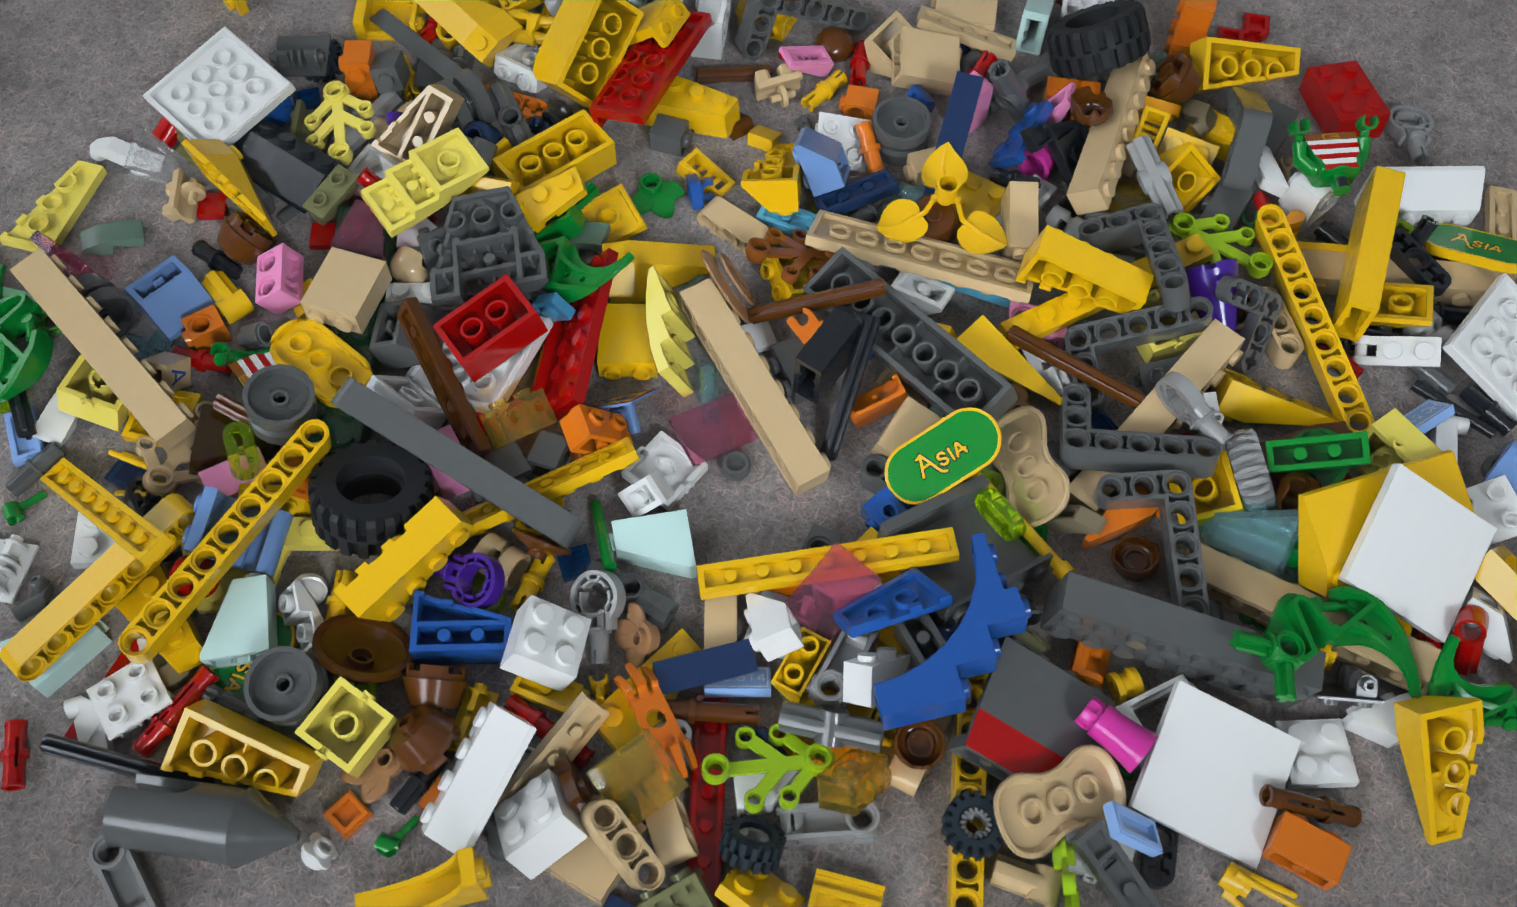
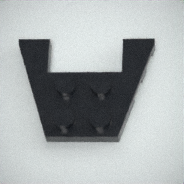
[1019,120,1089,226]

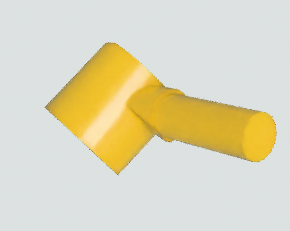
[589,674,610,704]

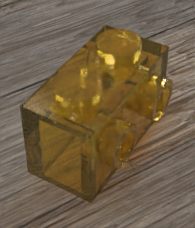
[479,387,558,449]
[817,748,892,816]

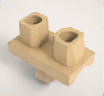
[754,63,803,108]
[162,168,207,224]

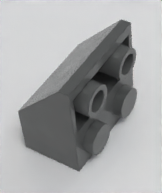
[369,299,448,370]

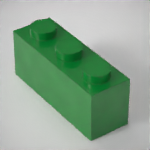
[1265,431,1371,475]

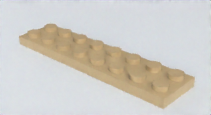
[804,209,1034,304]

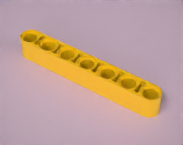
[0,493,195,682]

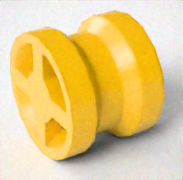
[1105,666,1145,705]

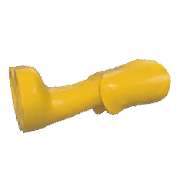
[506,8,555,47]

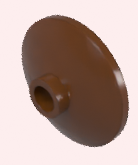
[511,527,572,560]

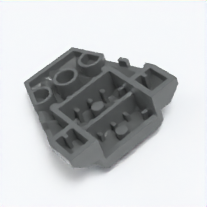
[430,186,549,308]

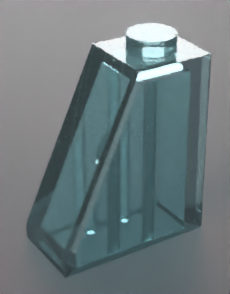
[1202,509,1298,577]

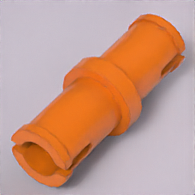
[854,120,884,175]

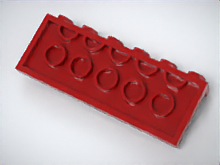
[589,10,712,128]
[526,248,619,424]

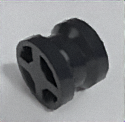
[542,100,574,126]

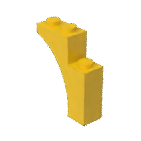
[354,846,493,907]

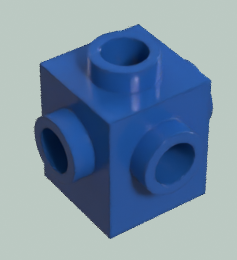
[860,486,910,532]

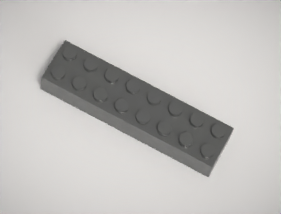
[802,246,1019,421]
[1040,571,1326,708]

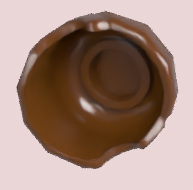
[814,26,854,63]
[1070,86,1113,126]
[1274,472,1323,521]
[1111,534,1161,582]
[893,720,946,770]

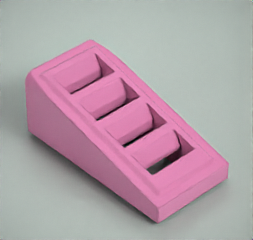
[779,45,834,77]
[1045,82,1076,124]

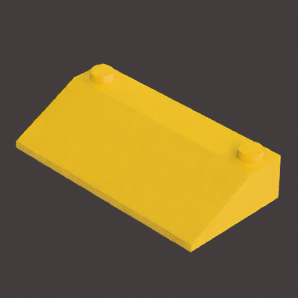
[1298,450,1475,597]

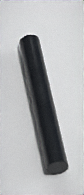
[1410,380,1498,439]

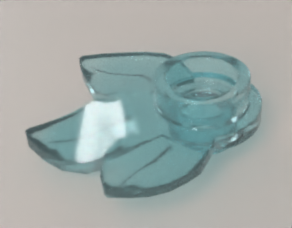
[126,329,175,361]

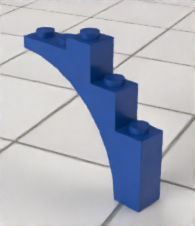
[874,533,1031,731]

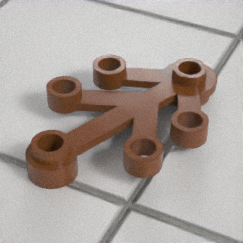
[745,227,835,284]

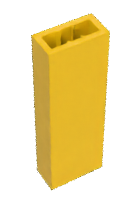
[1331,166,1406,342]

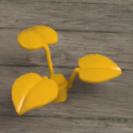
[877,142,1007,255]

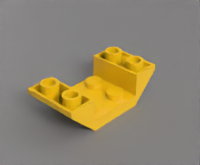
[771,626,897,747]

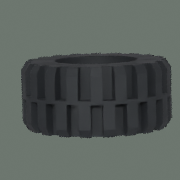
[1044,0,1152,79]
[308,440,434,559]

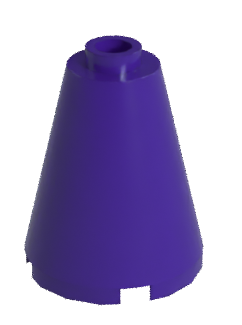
[1185,258,1239,331]

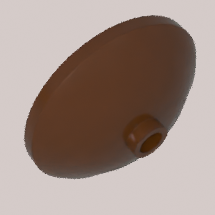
[312,613,413,684]

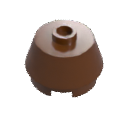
[1149,51,1202,105]
[914,193,961,243]
[217,210,277,266]
[402,663,470,712]
[390,705,461,775]

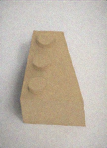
[371,84,465,163]

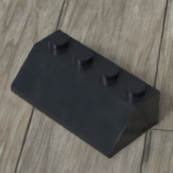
[236,120,346,214]

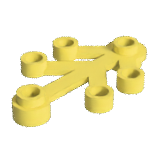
[304,80,377,166]

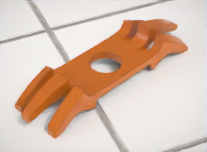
[613,663,698,782]

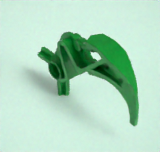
[534,180,635,303]
[0,263,54,403]
[1229,585,1422,703]
[1427,634,1517,744]

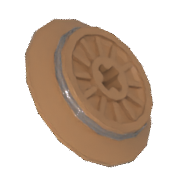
[701,249,756,324]

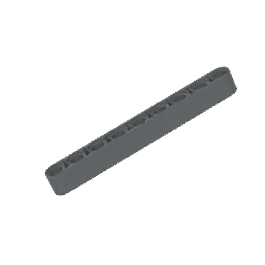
[330,376,585,550]

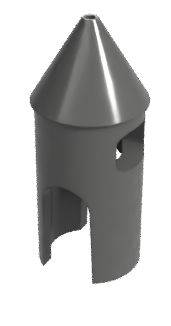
[103,773,301,869]

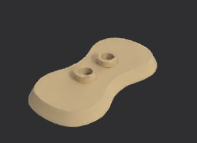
[992,405,1070,528]
[993,745,1126,859]

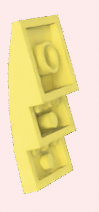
[360,127,489,238]
[646,266,696,397]

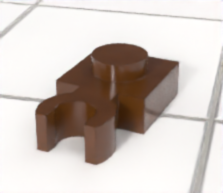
[555,754,594,816]

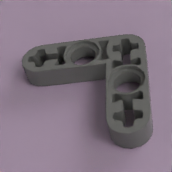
[1215,275,1282,374]

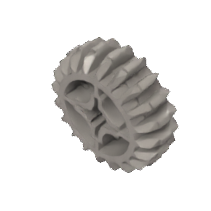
[1226,428,1276,512]

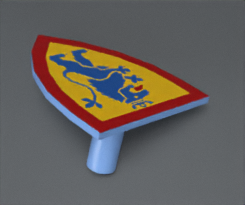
[586,388,659,434]

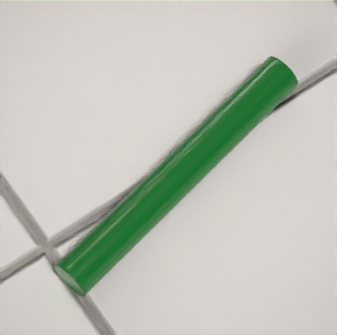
[589,500,616,572]

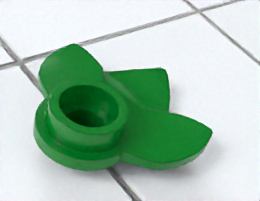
[632,173,685,218]

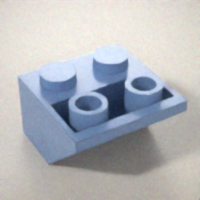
[792,127,851,197]
[124,255,217,342]

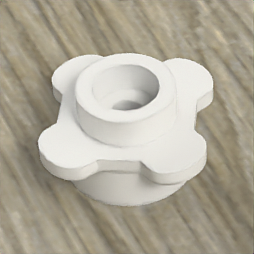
[301,832,339,870]

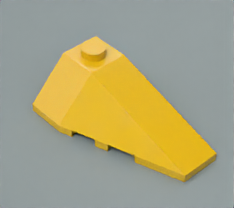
[414,0,523,68]
[181,139,277,238]
[741,143,803,216]
[601,240,716,304]
[956,315,1062,406]
[1210,368,1341,426]
[1394,695,1485,846]

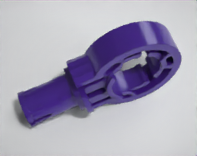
[433,553,505,609]

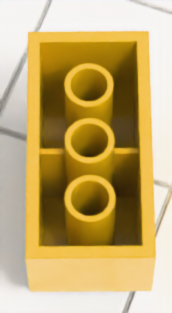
[533,0,644,108]

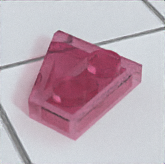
[330,199,385,261]
[29,230,97,276]

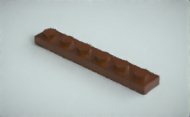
[397,297,491,459]

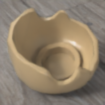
[389,246,430,283]

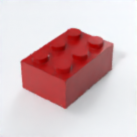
[1299,60,1391,138]
[432,274,548,383]

